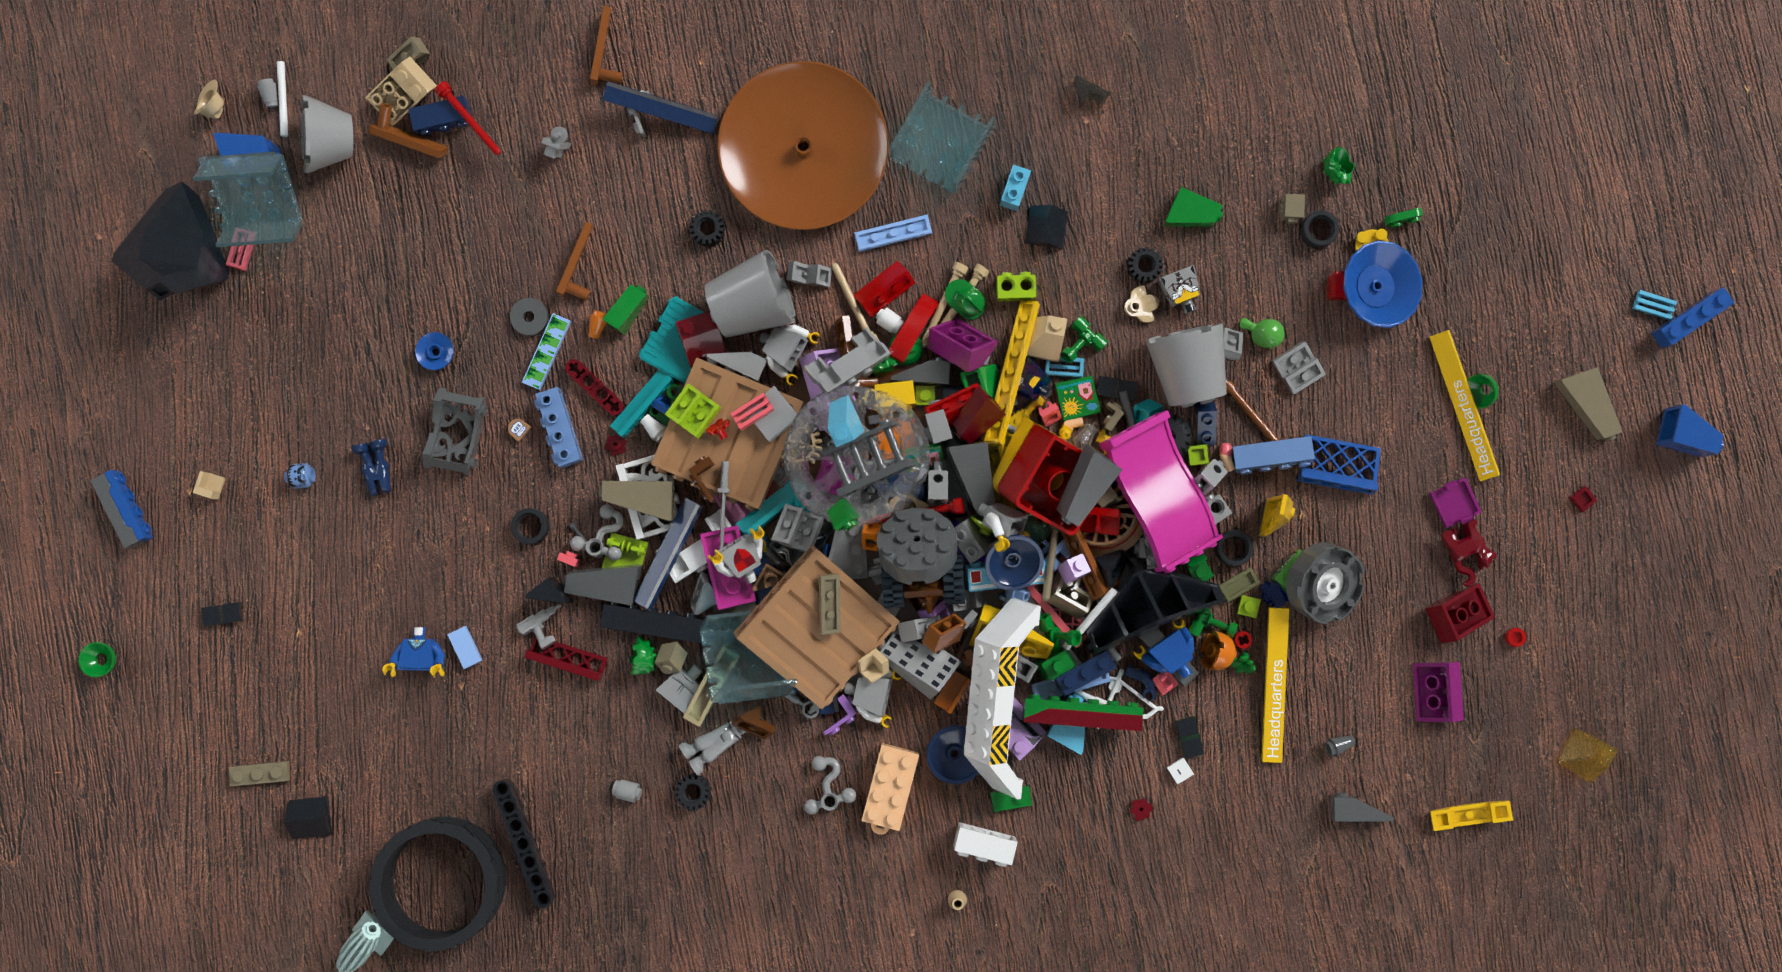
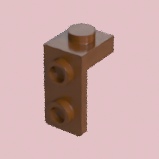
[689,456,715,503]

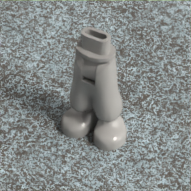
[679,720,746,776]

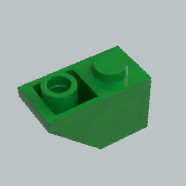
[826,498,860,531]

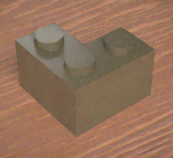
[1047,570,1093,619]

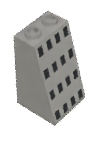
[877,628,961,699]

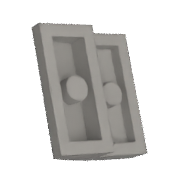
[1271,341,1326,395]
[746,386,800,442]
[771,504,824,553]

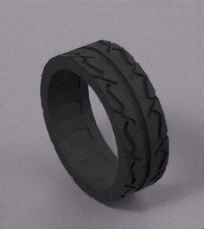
[369,816,506,951]

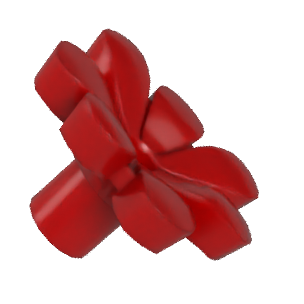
[706,418,730,440]

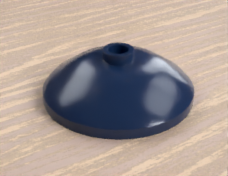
[985,534,1044,590]
[927,725,979,784]

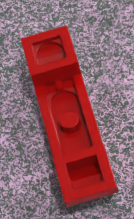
[889,293,940,363]

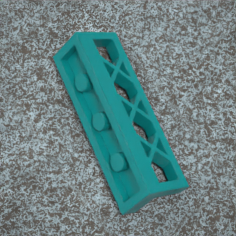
[610,370,675,439]
[735,478,808,536]

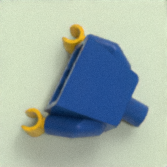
[1133,619,1194,679]

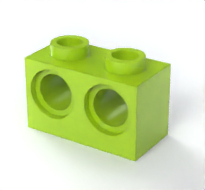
[996,272,1036,302]

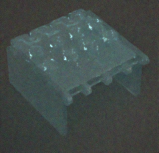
[890,81,997,194]
[193,152,302,247]
[700,611,797,704]

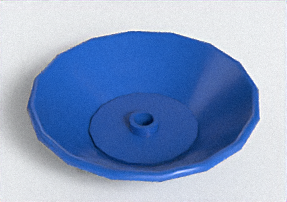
[1343,240,1422,328]

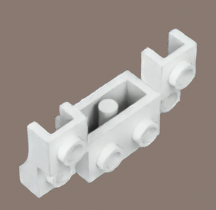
[656,509,732,583]

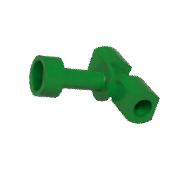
[1060,316,1108,363]
[1189,608,1238,639]
[1039,613,1082,653]

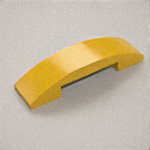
[1430,800,1513,831]

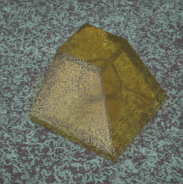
[1556,729,1618,782]

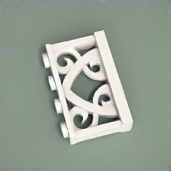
[616,455,680,540]

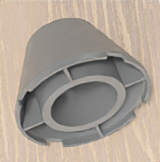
[301,95,353,173]

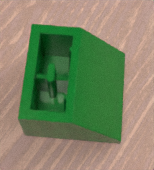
[960,364,1000,399]

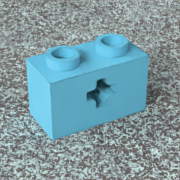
[1000,165,1031,211]

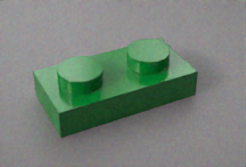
[990,785,1032,812]

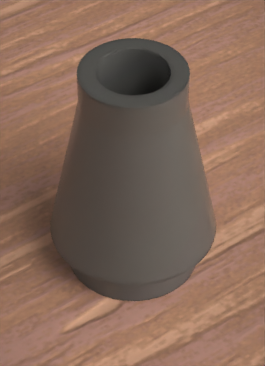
[1324,735,1356,757]

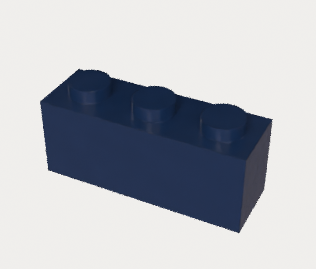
[409,96,472,137]
[1054,651,1117,697]

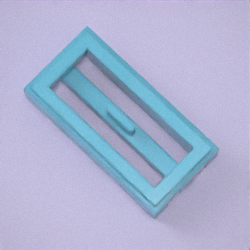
[1632,290,1677,320]
[1044,357,1084,378]

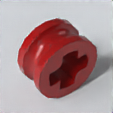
[1233,631,1252,649]

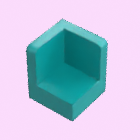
[1133,399,1164,424]

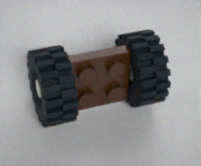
[881,555,965,608]

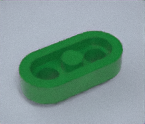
[1384,208,1423,228]

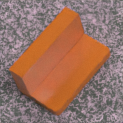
[934,671,971,714]

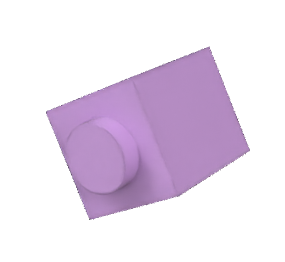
[1057,554,1091,584]

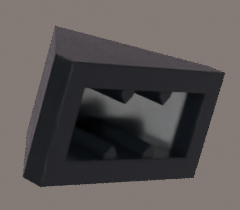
[1095,550,1126,587]

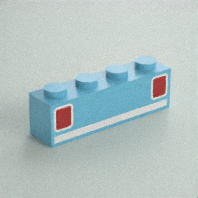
[964,556,1045,592]

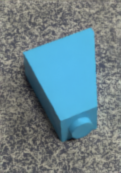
[828,395,865,447]
[1046,693,1085,755]

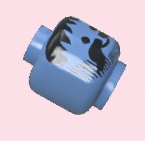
[284,463,316,489]

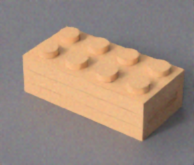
[862,743,919,834]

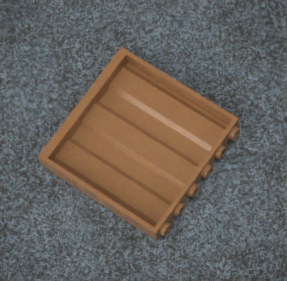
[651,358,805,512]
[733,544,900,709]

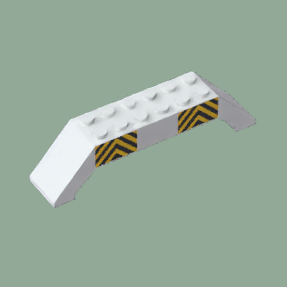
[964,598,1041,799]

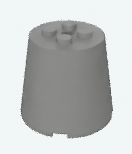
[705,250,796,338]
[1146,323,1227,408]

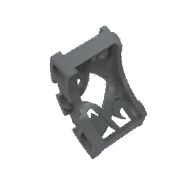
[422,387,487,476]

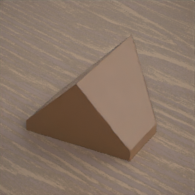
[753,563,785,591]

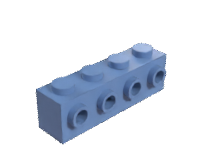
[534,387,584,468]
[1233,436,1315,475]

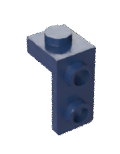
[1194,401,1217,446]

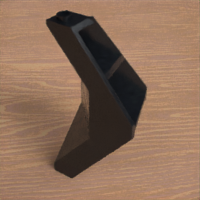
[112,181,229,300]
[1086,557,1226,656]

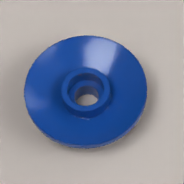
[415,332,454,370]

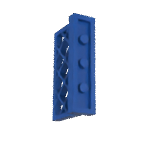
[1296,434,1381,495]

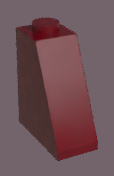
[953,385,1006,444]

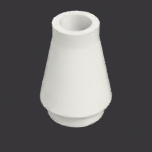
[640,414,667,443]

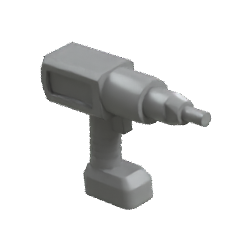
[517,604,561,650]

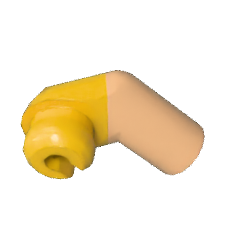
[1059,417,1084,440]

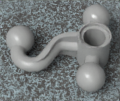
[570,504,624,561]
[804,756,856,815]

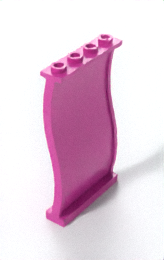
[1099,410,1223,573]

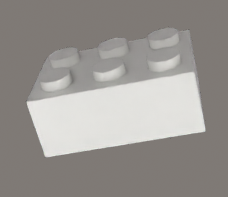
[953,822,1018,867]

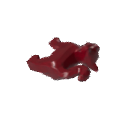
[1440,519,1497,587]

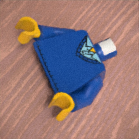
[382,627,445,678]

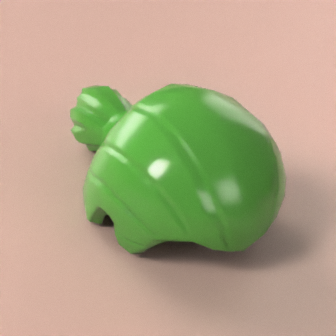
[1240,318,1285,349]

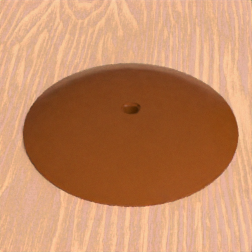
[718,61,889,230]

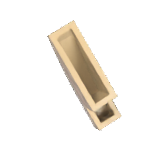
[683,642,743,727]

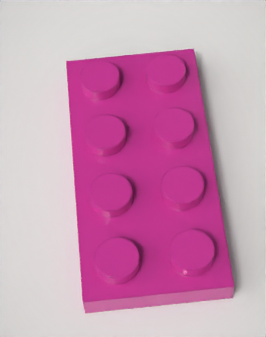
[700,525,757,610]

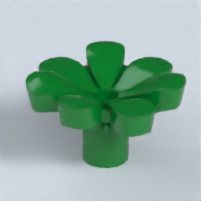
[1230,653,1256,674]

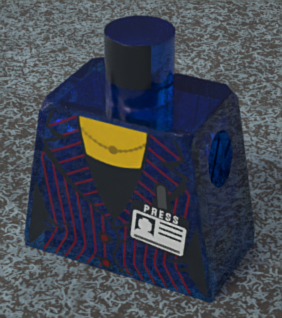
[1017,356,1053,401]

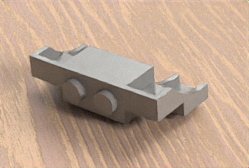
[803,327,891,397]

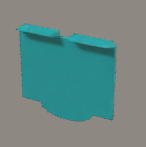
[639,296,721,384]

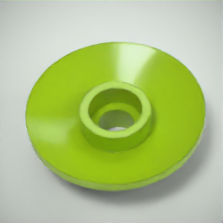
[971,515,993,536]

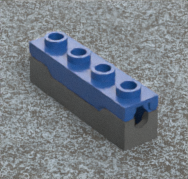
[90,470,153,549]

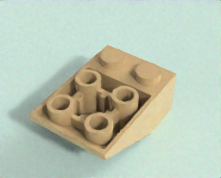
[365,56,437,127]

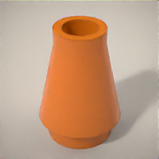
[588,310,607,339]

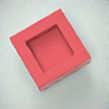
[557,551,581,567]

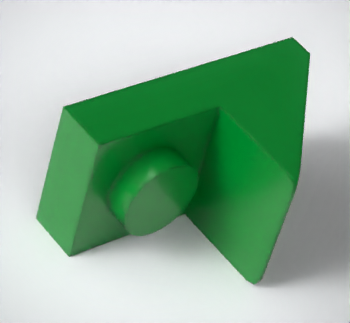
[1185,553,1214,581]

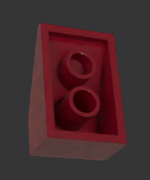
[675,311,726,369]
[1425,582,1495,644]

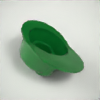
[945,279,986,320]

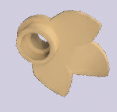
[1124,286,1160,323]

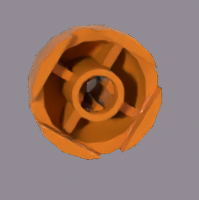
[1200,631,1237,670]

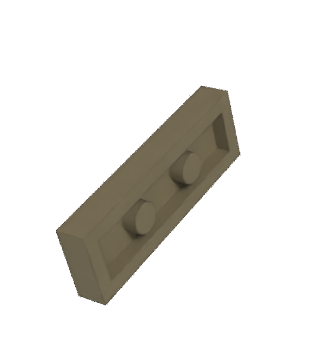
[818,573,841,635]
[229,761,290,786]

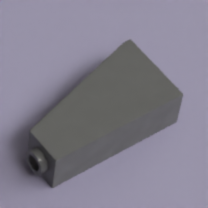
[946,442,995,518]
[1056,443,1122,527]
[562,564,642,605]

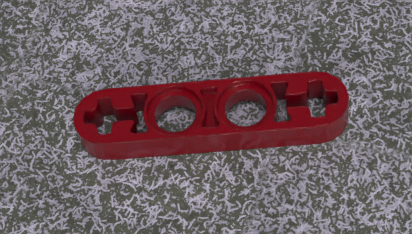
[565,359,625,416]

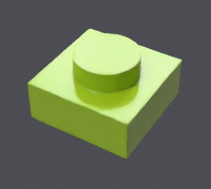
[916,386,935,406]
[1187,444,1209,466]
[1236,595,1261,618]

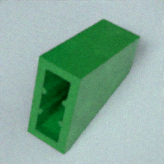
[1163,187,1224,227]
[602,284,649,335]

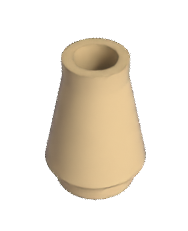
[948,890,967,910]

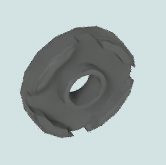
[510,298,549,336]

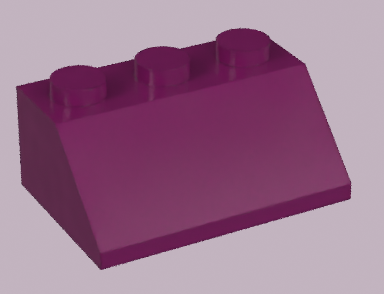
[927,318,998,372]
[1413,662,1464,722]

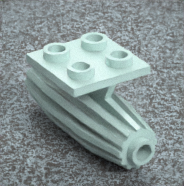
[336,910,394,972]

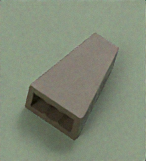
[1555,367,1622,442]
[599,481,675,521]

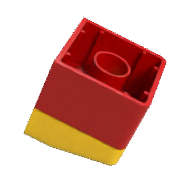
[992,416,1088,535]

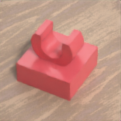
[1038,401,1062,428]
[1152,672,1178,695]

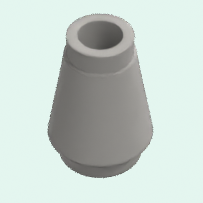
[257,78,278,108]

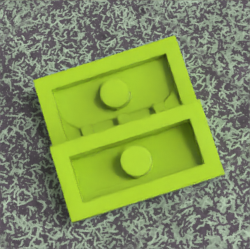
[665,383,722,439]

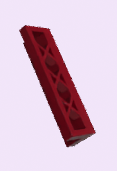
[524,635,608,681]

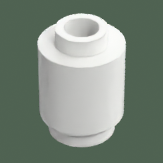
[875,308,904,334]

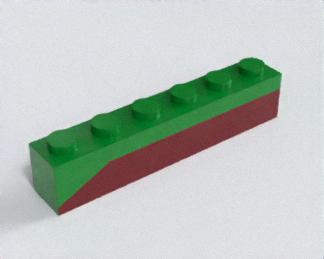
[1022,694,1143,731]

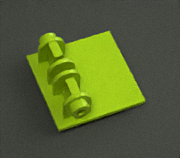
[602,533,649,569]

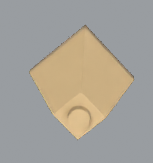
[1027,315,1067,362]

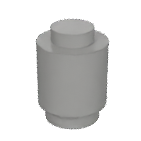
[612,779,642,803]

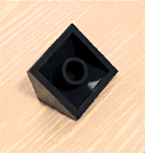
[1025,204,1068,249]
[526,577,572,603]
[284,796,332,839]

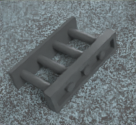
[822,419,916,497]

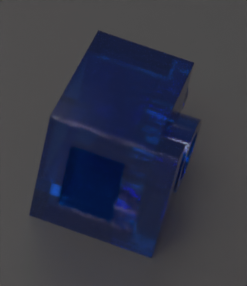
[1259,580,1289,608]

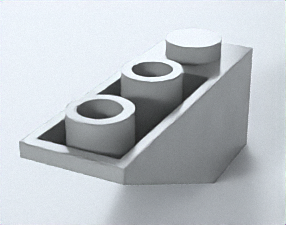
[702,352,767,381]

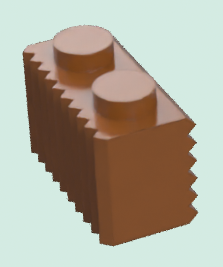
[922,613,966,653]

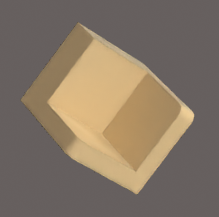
[193,471,225,500]
[858,648,889,684]

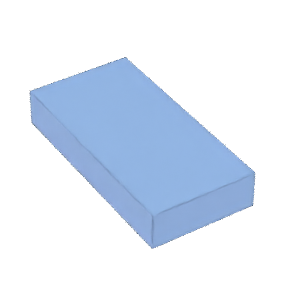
[447,626,483,669]

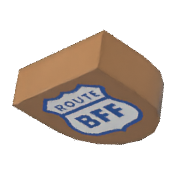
[508,419,532,442]

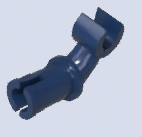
[1125,664,1156,701]

